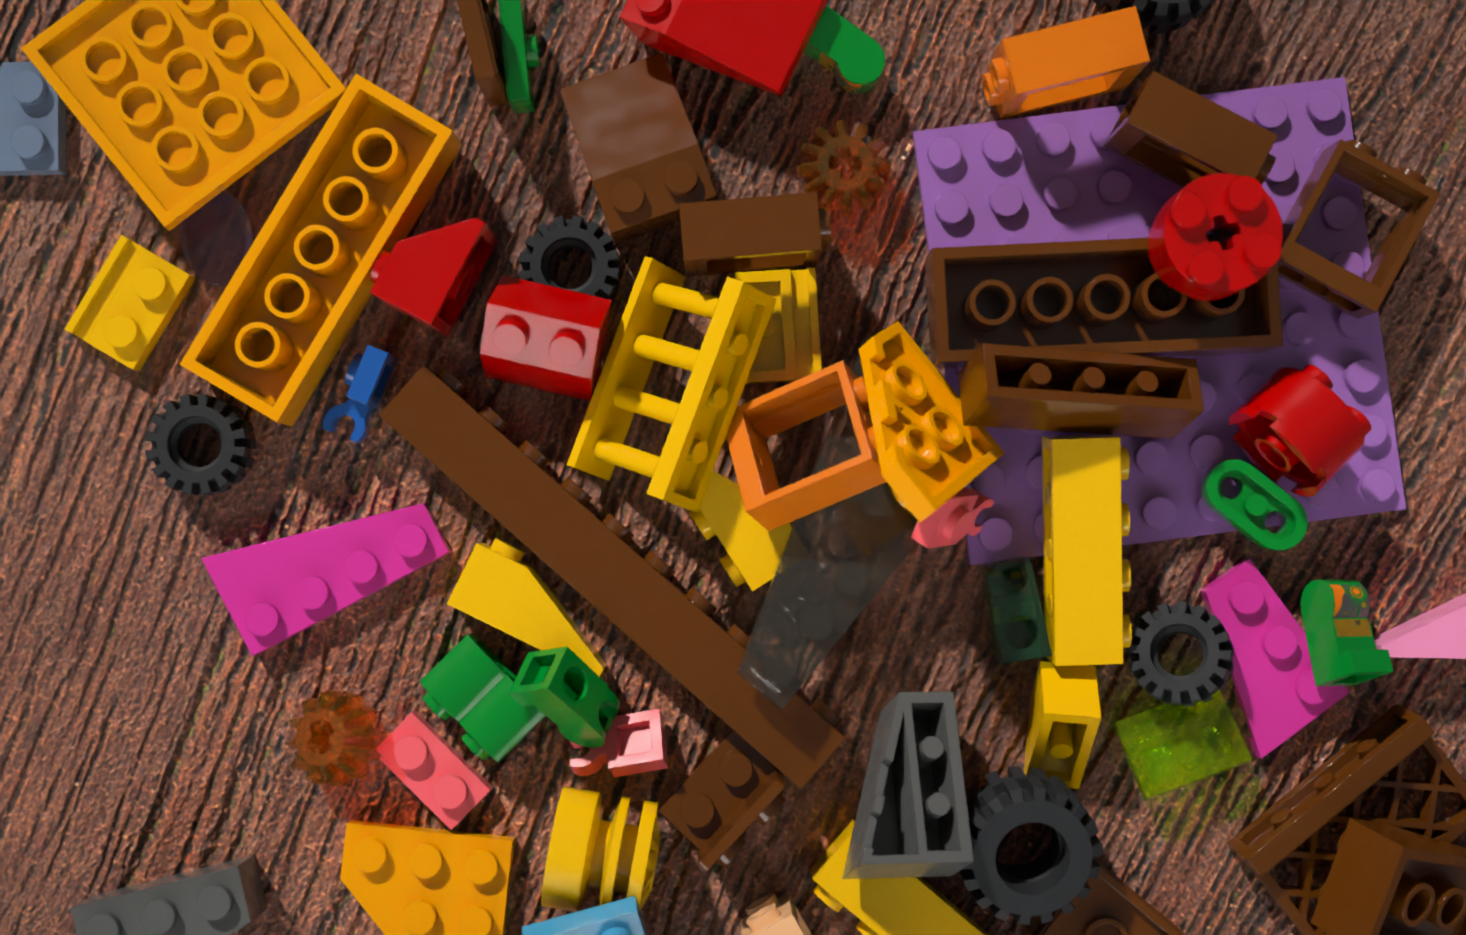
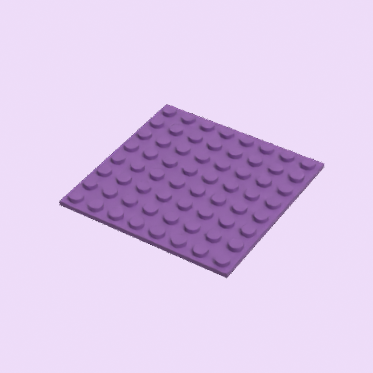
[912,77,1406,565]

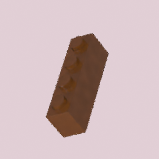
[958,343,1204,439]

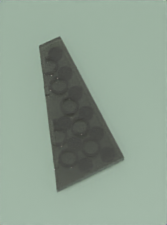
[736,342,918,710]

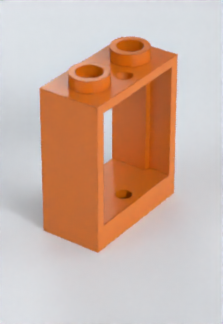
[982,6,1150,120]
[726,360,886,531]

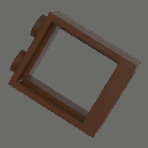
[1104,71,1278,188]
[1278,139,1441,319]
[679,192,831,277]

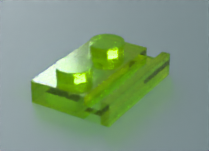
[1113,690,1252,801]

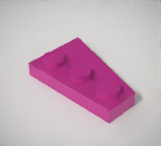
[1200,558,1350,759]

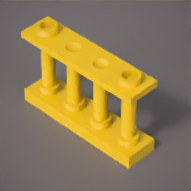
[567,256,777,513]

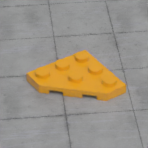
[859,321,1005,523]
[340,820,515,935]

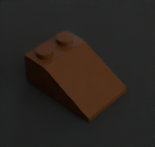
[559,53,717,244]
[1310,818,1466,935]

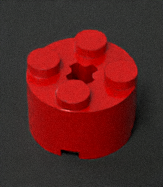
[1148,173,1283,301]
[1228,364,1371,497]

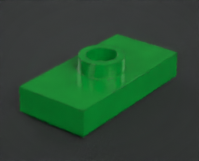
[498,0,541,114]

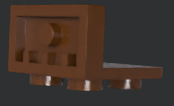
[658,729,786,872]

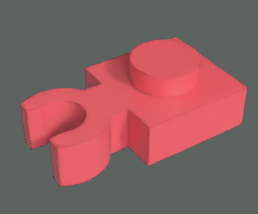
[910,487,994,549]
[569,709,668,777]

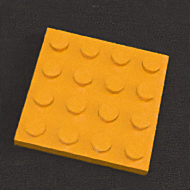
[21,0,346,231]

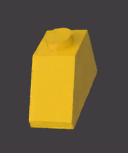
[1024,661,1101,789]

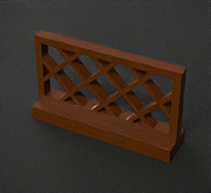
[1227,704,1466,935]

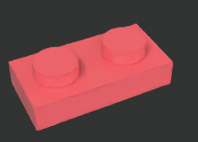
[373,710,493,830]

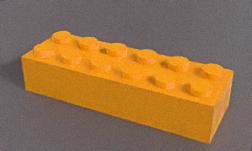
[179,74,462,427]

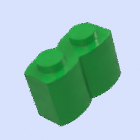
[420,633,546,762]

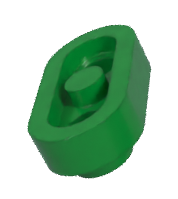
[1201,459,1308,550]

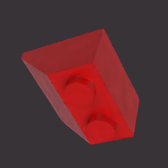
[370,218,499,337]
[480,275,612,401]

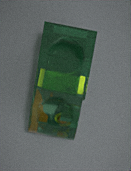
[982,556,1052,665]

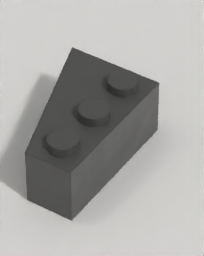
[842,692,974,879]
[70,855,268,935]

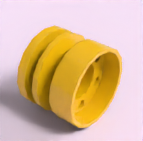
[541,786,661,912]

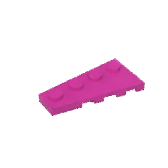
[201,503,452,656]

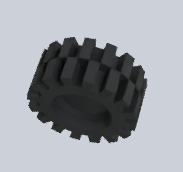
[519,215,622,300]
[145,394,257,495]
[1127,601,1235,707]

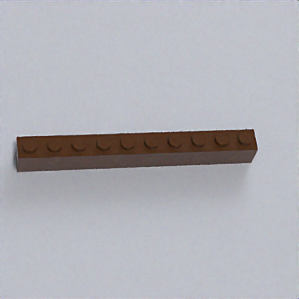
[379,365,846,789]

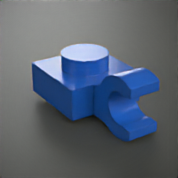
[323,345,398,444]

